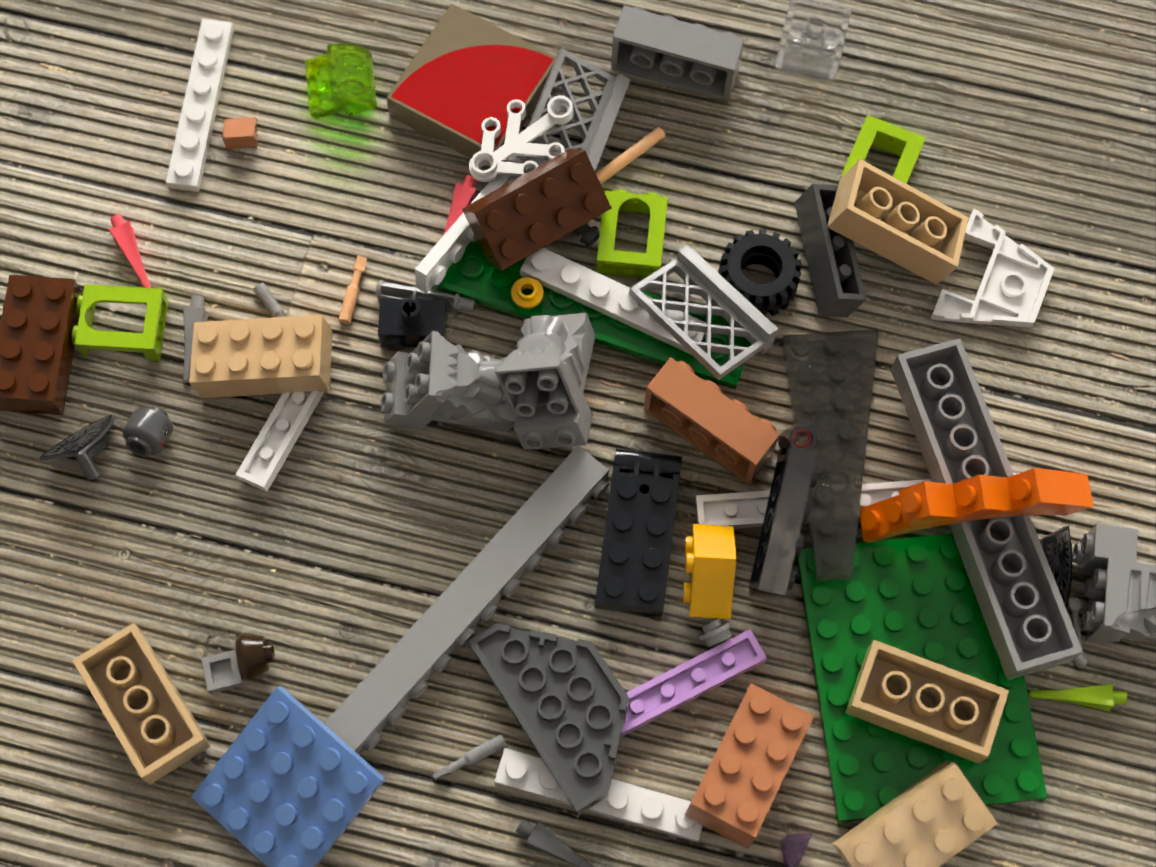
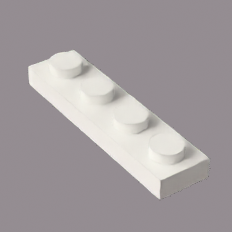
[235,379,331,492]

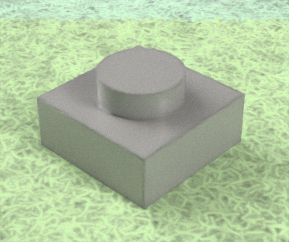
[201,650,244,694]

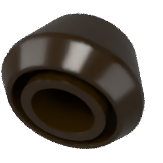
[236,632,275,680]

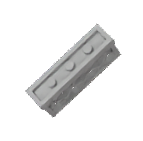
[516,48,631,171]
[628,245,778,380]

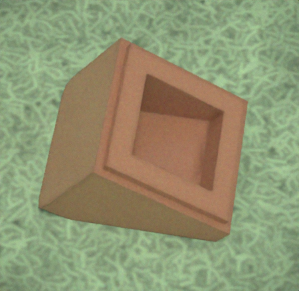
[223,117,258,149]

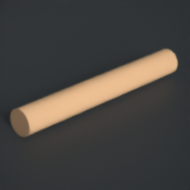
[596,127,666,184]

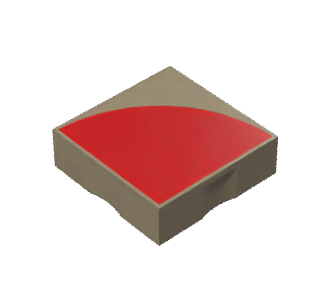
[386,3,557,168]

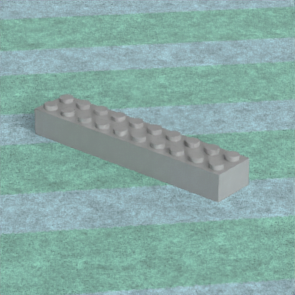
[891,338,1083,680]

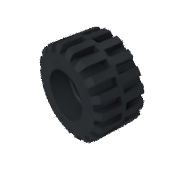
[718,229,802,317]

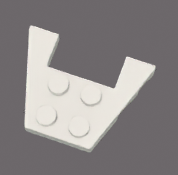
[930,209,1055,328]

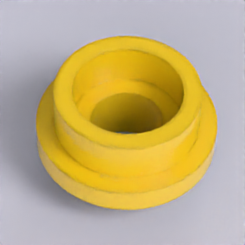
[511,277,544,309]

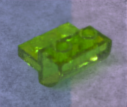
[305,43,377,120]

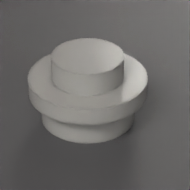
[698,618,732,647]

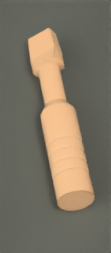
[338,255,367,325]

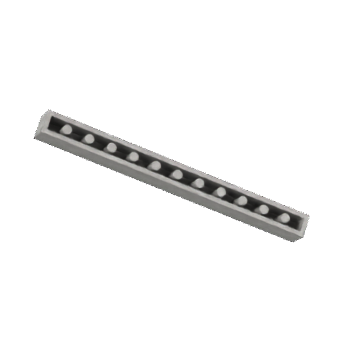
[323,446,609,755]

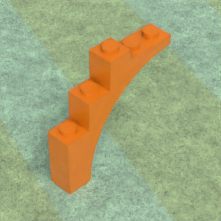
[859,468,1094,542]

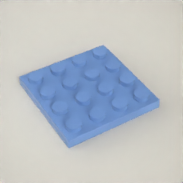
[191,686,386,867]

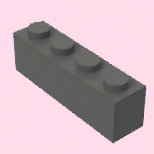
[794,184,867,317]

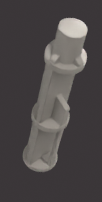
[376,280,475,313]

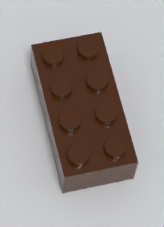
[462,148,612,271]
[0,275,83,415]

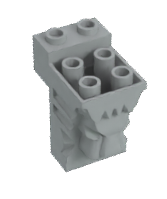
[495,313,596,450]
[381,331,516,432]
[1072,523,1156,643]

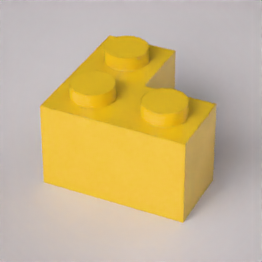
[683,524,736,619]

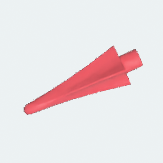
[443,175,477,236]
[108,214,152,288]

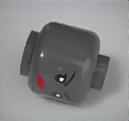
[123,406,173,457]

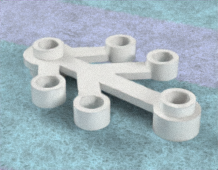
[469,96,574,182]

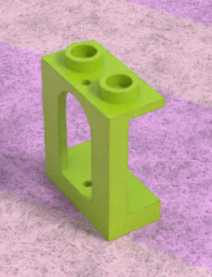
[838,115,926,185]
[596,189,668,278]
[72,284,169,361]

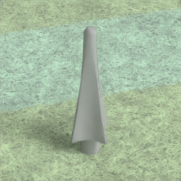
[183,295,209,383]

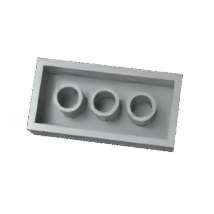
[611,5,745,102]

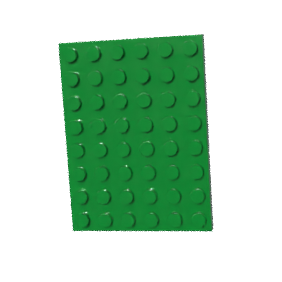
[796,533,1047,823]

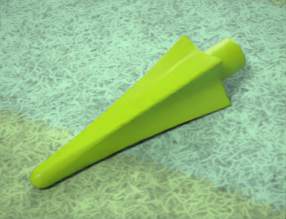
[1028,683,1127,712]

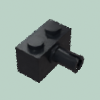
[378,298,447,351]

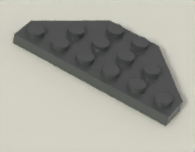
[468,623,629,815]

